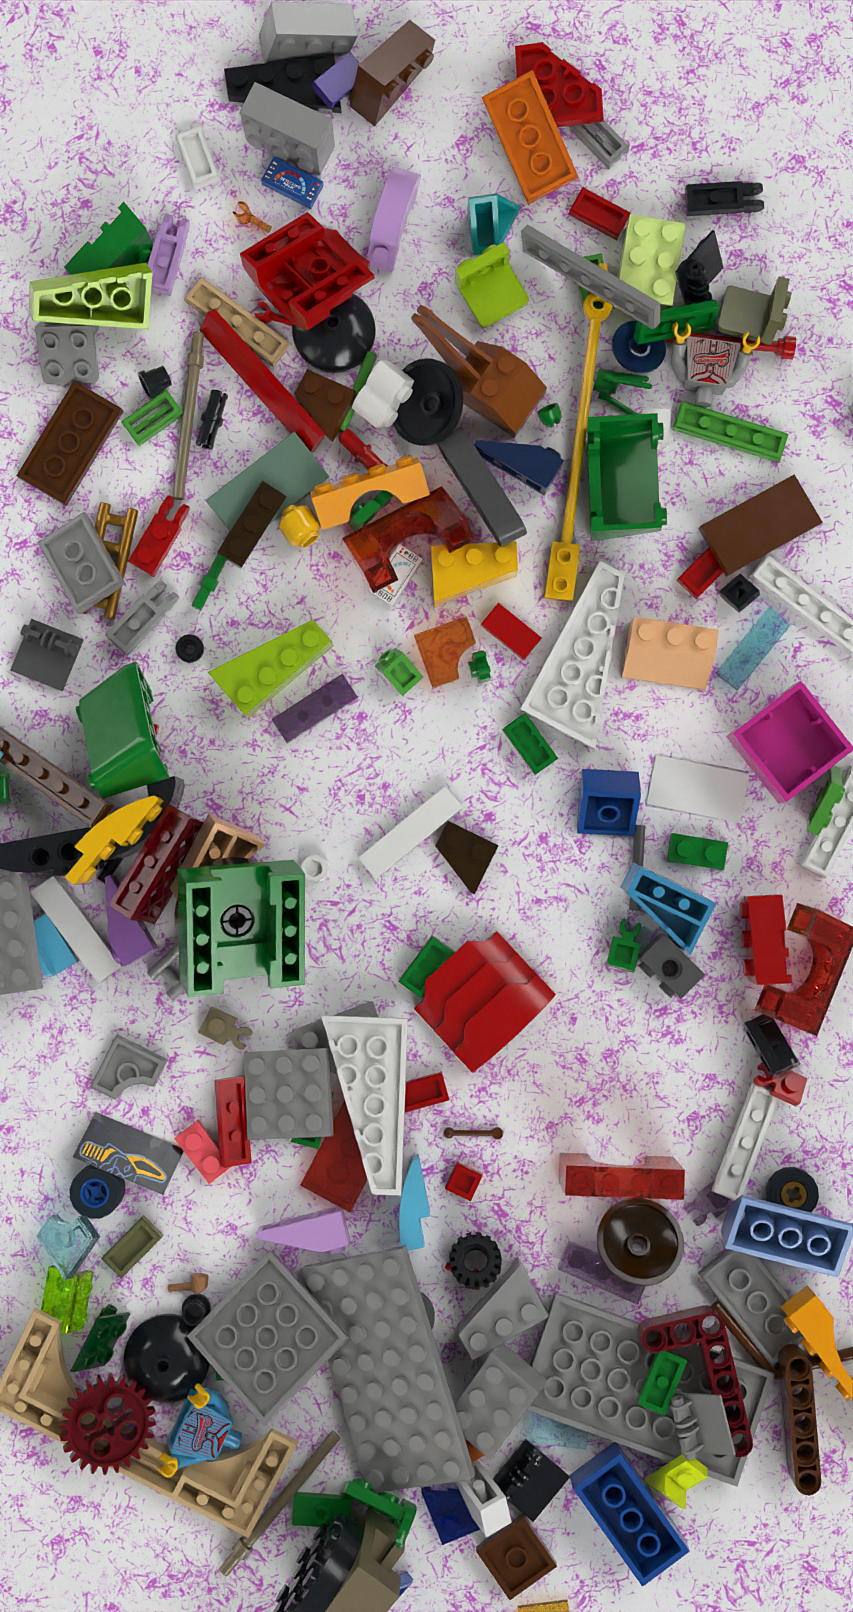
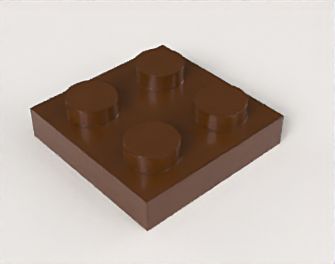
[476,1514,557,1600]

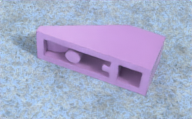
[256,1205,350,1254]

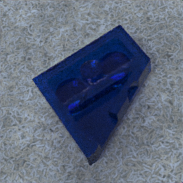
[421,1486,481,1545]

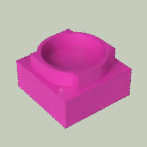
[726,681,853,804]

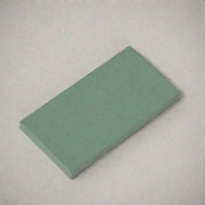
[206,431,330,531]

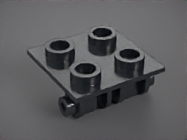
[675,230,724,305]
[493,1439,570,1522]

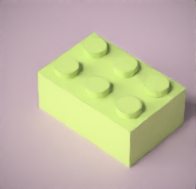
[612,214,686,310]

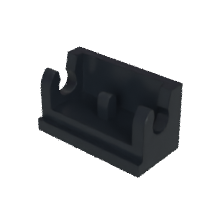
[743,1011,801,1079]

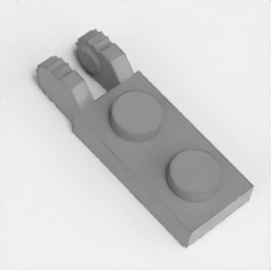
[105,581,179,656]

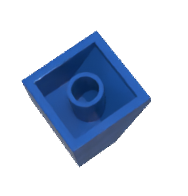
[577,769,641,836]

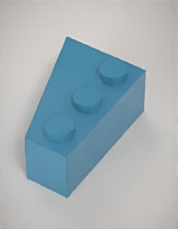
[620,862,716,955]

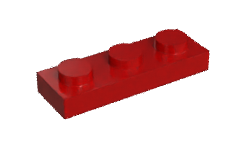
[214,1076,252,1168]

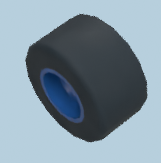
[69,1165,125,1219]

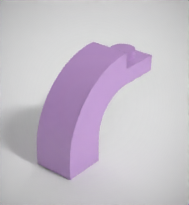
[367,167,421,272]

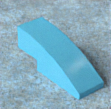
[399,1154,430,1251]

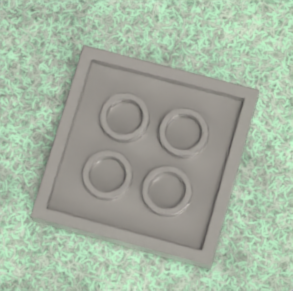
[244,1048,334,1140]

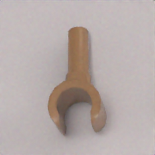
[168,1273,209,1294]

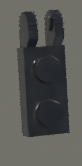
[685,181,764,216]

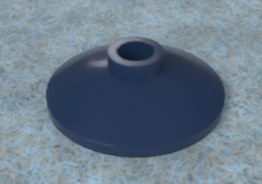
[611,320,666,374]

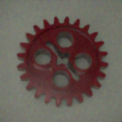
[59,1372,156,1475]

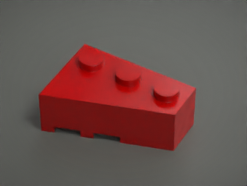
[739,894,792,985]

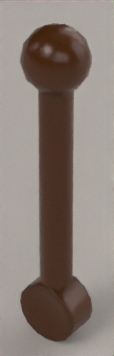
[443,1127,503,1139]

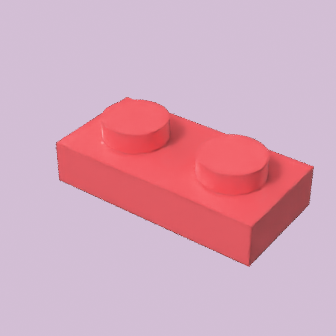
[174,1119,231,1184]

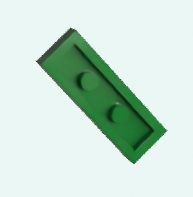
[634,300,720,344]

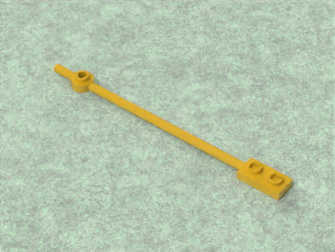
[544,263,612,602]

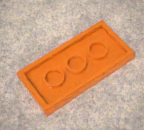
[482,70,579,205]

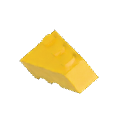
[431,541,518,608]

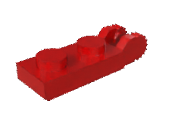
[128,495,190,577]

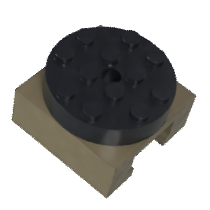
[273,1507,405,1612]

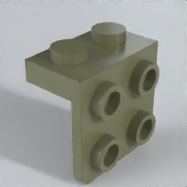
[717,276,792,345]

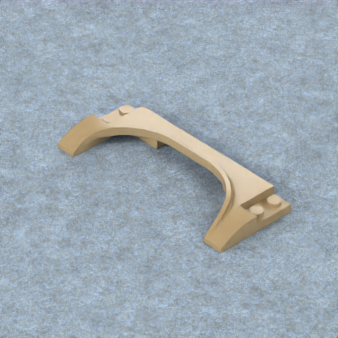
[0,1308,298,1538]

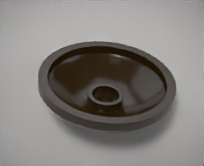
[596,1198,684,1286]

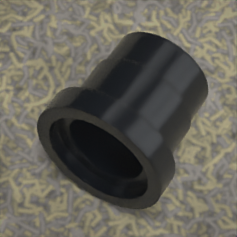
[138,365,172,399]
[182,1293,211,1326]

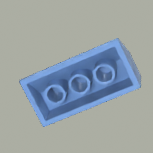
[721,1195,853,1277]

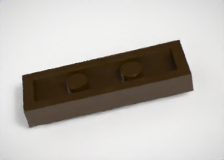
[217,480,287,569]

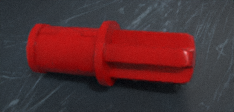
[338,429,388,471]

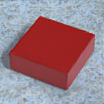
[445,1161,483,1201]

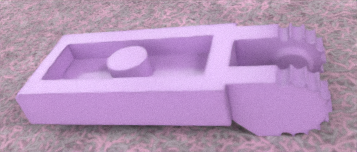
[148,214,190,296]

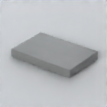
[38,512,126,614]

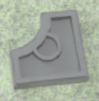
[90,1035,168,1100]

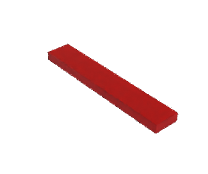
[199,309,326,453]

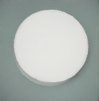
[300,854,329,882]

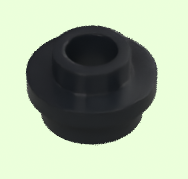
[175,634,204,663]

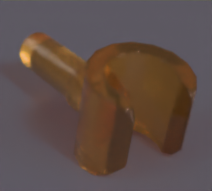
[233,201,272,233]

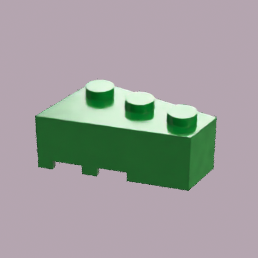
[64,201,153,275]

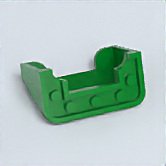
[587,413,667,541]
[76,662,170,799]

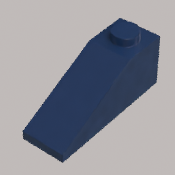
[474,440,564,496]

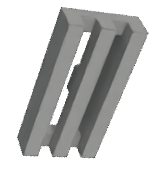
[571,121,630,170]

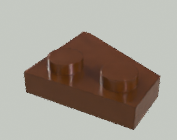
[294,369,358,442]

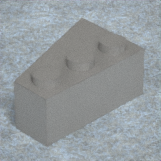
[259,1,358,63]
[458,1257,549,1360]

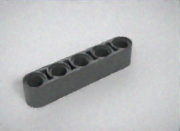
[437,427,527,548]

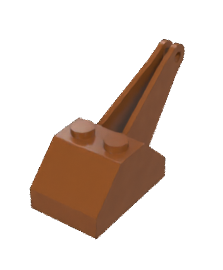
[411,305,547,438]

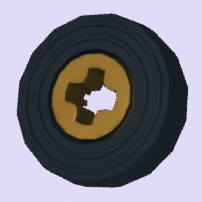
[766,1167,819,1213]

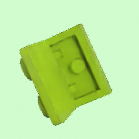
[455,242,529,328]

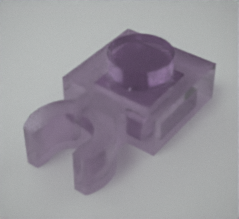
[684,1180,734,1226]

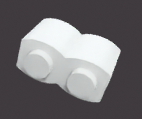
[352,360,414,428]

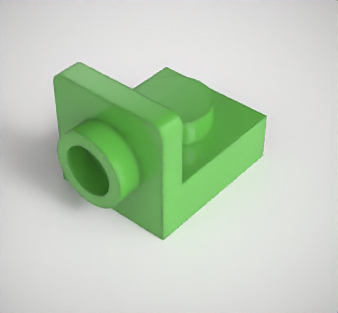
[375,648,423,696]

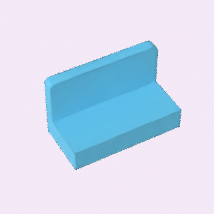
[34,914,79,978]

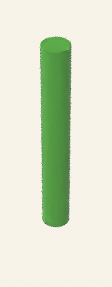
[339,351,377,432]

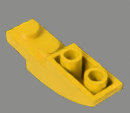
[65,796,163,885]

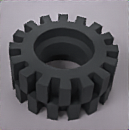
[449,1232,502,1290]

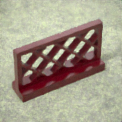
[108,804,204,925]

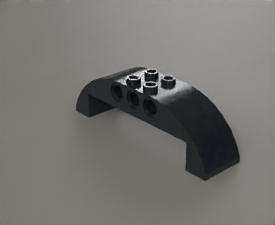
[0,776,185,876]

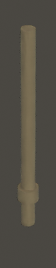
[172,331,204,500]
[219,1430,341,1576]

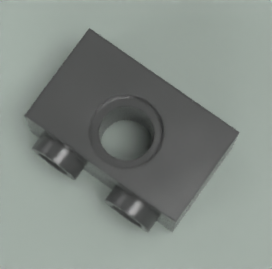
[638,933,705,999]

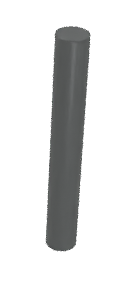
[629,825,646,910]

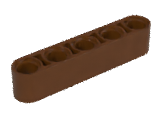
[778,1344,822,1496]

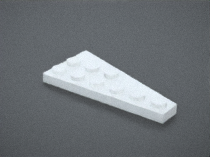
[520,561,625,750]
[321,1015,408,1196]

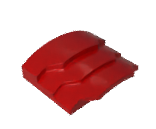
[240,212,375,330]
[414,931,556,1073]

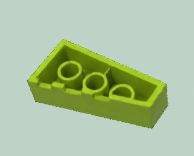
[29,263,153,330]
[208,620,333,719]

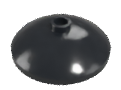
[292,293,376,373]
[393,358,463,446]
[124,1314,210,1403]

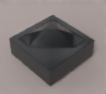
[719,574,760,613]

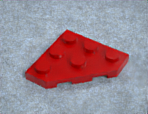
[515,42,604,128]

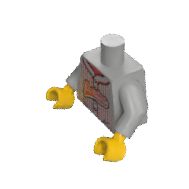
[671,322,760,408]

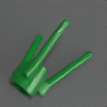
[593,368,652,415]

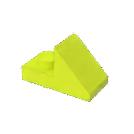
[645,1454,707,1510]

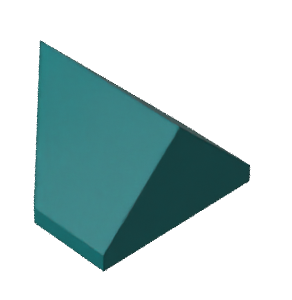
[467,193,521,255]

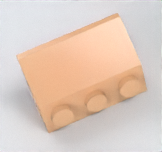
[621,617,719,690]

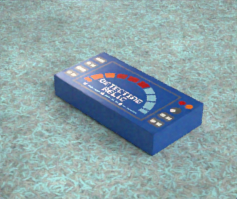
[261,156,324,209]

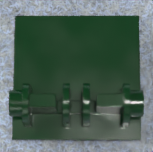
[70,1304,131,1373]

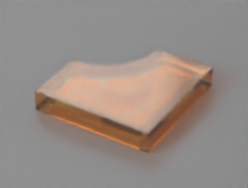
[414,616,476,689]

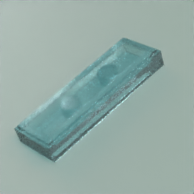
[715,607,791,691]

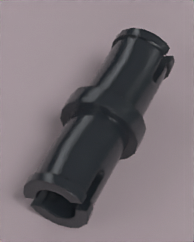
[196,390,228,450]

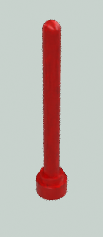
[664,333,797,360]

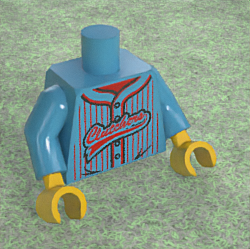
[157,1383,242,1478]

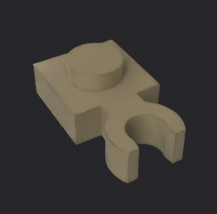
[198,1006,253,1050]

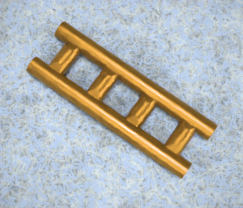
[82,502,138,620]

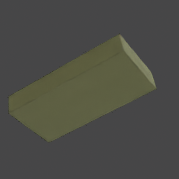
[101,1215,164,1279]

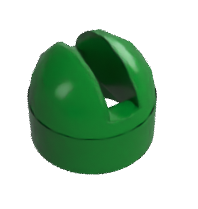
[537,403,562,427]

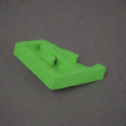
[807,765,845,835]

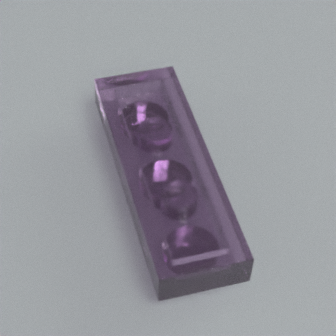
[272,673,358,744]
[558,1241,646,1305]

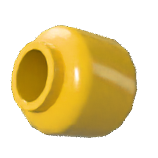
[279,505,321,548]

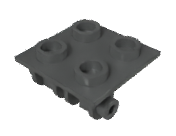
[10,619,84,691]

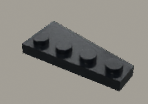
[224,54,342,113]

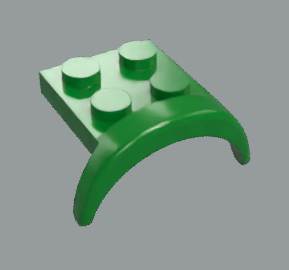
[340,1478,417,1548]

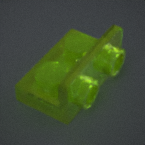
[41,1265,93,1334]

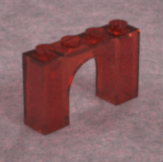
[342,486,475,593]
[754,903,853,1036]
[559,1153,685,1200]

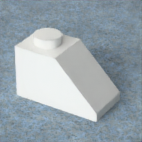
[456,1460,512,1537]

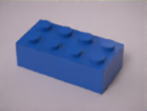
[569,1442,690,1587]

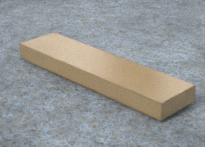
[184,277,291,367]

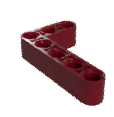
[637,1305,753,1457]

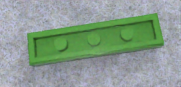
[672,401,789,463]

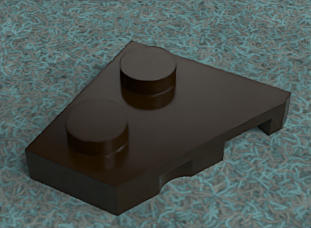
[435,821,499,894]

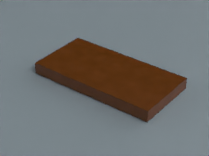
[16,381,124,506]
[698,474,823,577]

